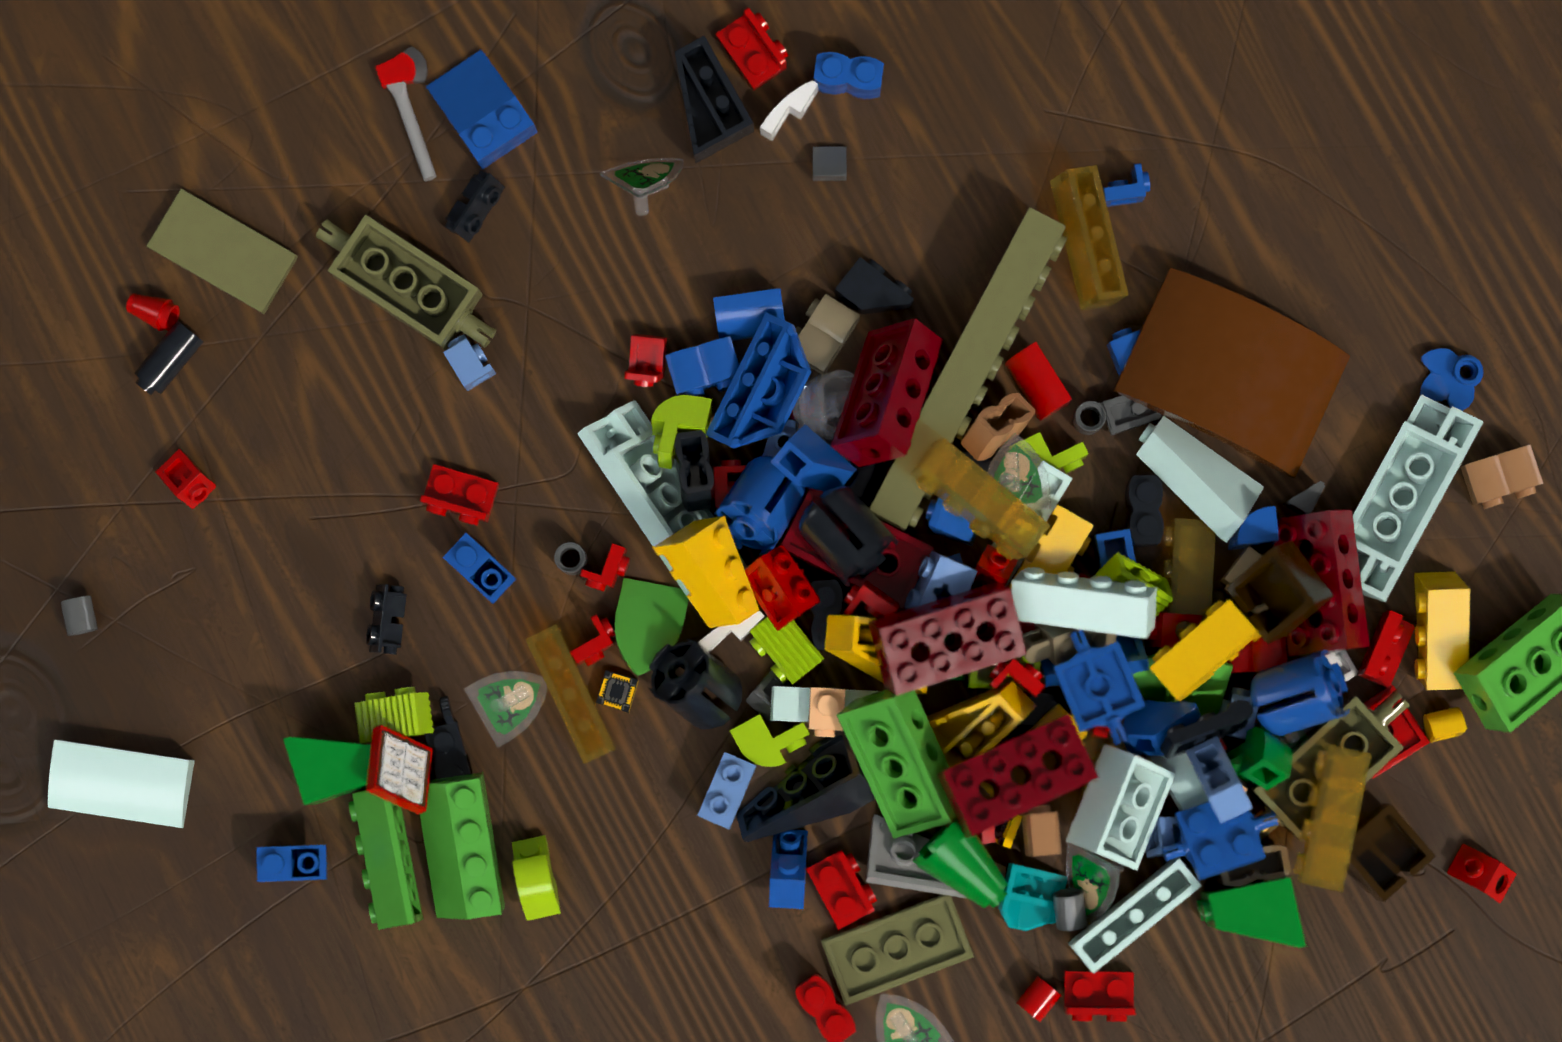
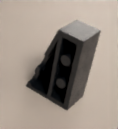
[675,36,754,164]

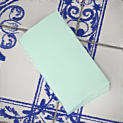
[48,740,195,828]

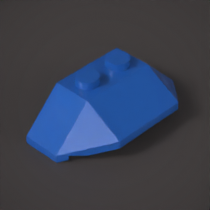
[705,313,811,448]

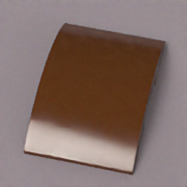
[1113,268,1350,478]

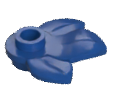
[1420,348,1484,411]

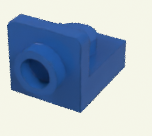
[1101,163,1150,207]

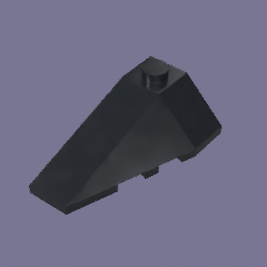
[736,730,875,842]

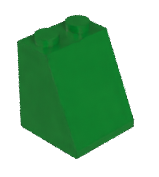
[283,737,371,805]
[1196,876,1306,948]

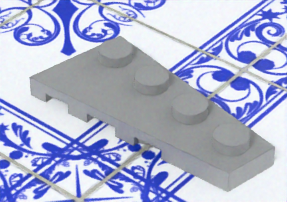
[865,814,1006,898]

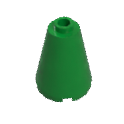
[912,817,1008,908]

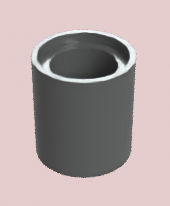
[1073,401,1106,435]
[554,542,588,575]
[60,596,98,636]
[1052,888,1087,931]

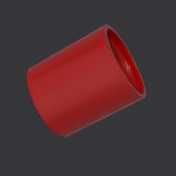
[1016,976,1062,1022]

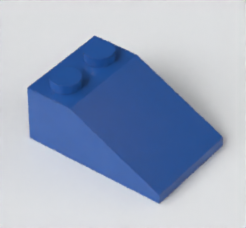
[426,49,538,169]

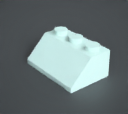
[1066,744,1175,870]

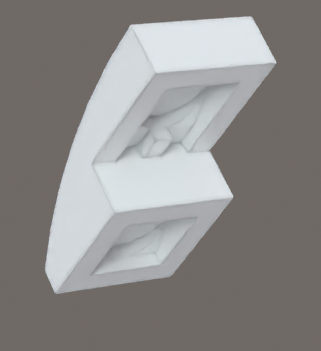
[760,80,818,141]
[698,611,765,653]

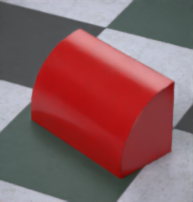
[1004,341,1072,421]

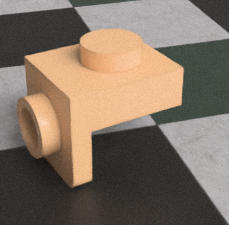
[807,687,845,737]

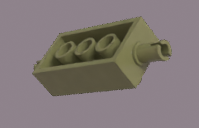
[316,214,497,351]
[1250,690,1410,842]

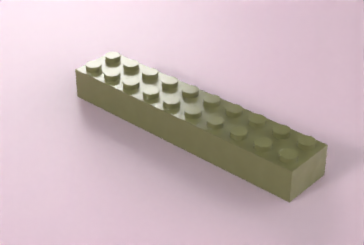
[869,207,1068,533]

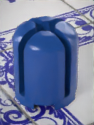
[714,455,806,555]
[1250,650,1350,736]

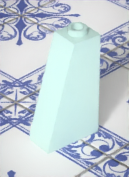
[1136,416,1264,543]

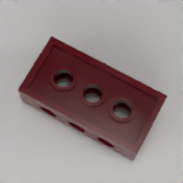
[831,318,943,467]
[781,488,934,611]
[1274,510,1370,656]
[868,581,1027,696]
[937,714,1099,838]

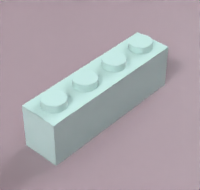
[1012,567,1157,638]
[1068,858,1201,973]

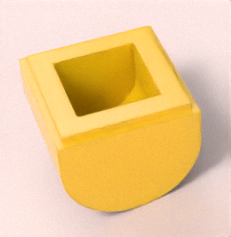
[1423,706,1467,743]

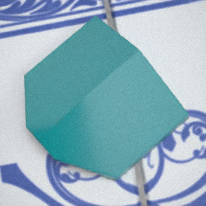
[998,863,1068,931]

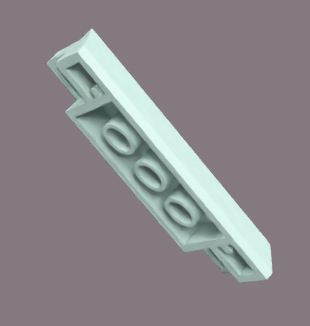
[1353,394,1483,602]
[577,400,748,601]

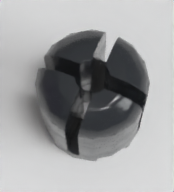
[799,486,898,587]
[649,638,742,729]

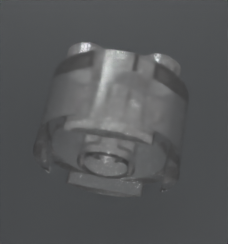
[793,370,854,443]

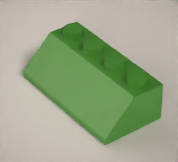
[420,772,505,919]
[349,790,424,930]

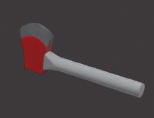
[375,46,437,181]

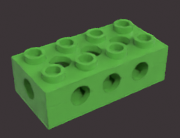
[1453,594,1562,733]
[837,689,956,838]

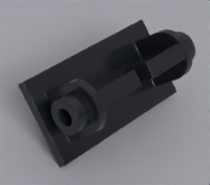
[444,170,505,243]
[366,584,407,655]

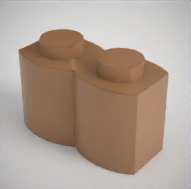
[960,393,1036,461]
[1461,445,1543,509]
[1021,805,1062,857]

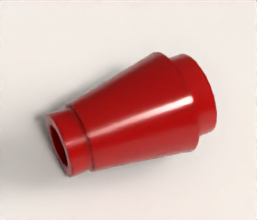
[126,293,180,331]

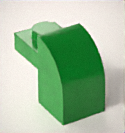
[1226,727,1293,790]

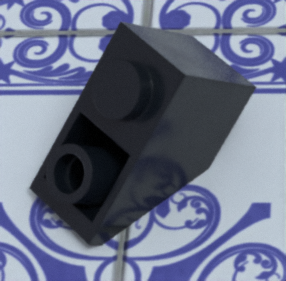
[835,257,914,315]

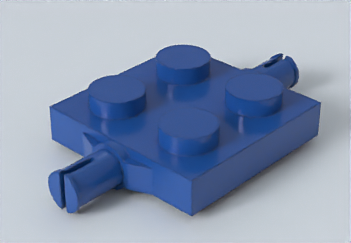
[1053,630,1145,745]
[1161,802,1278,881]

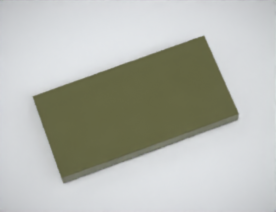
[147,189,298,314]
[821,894,974,1006]

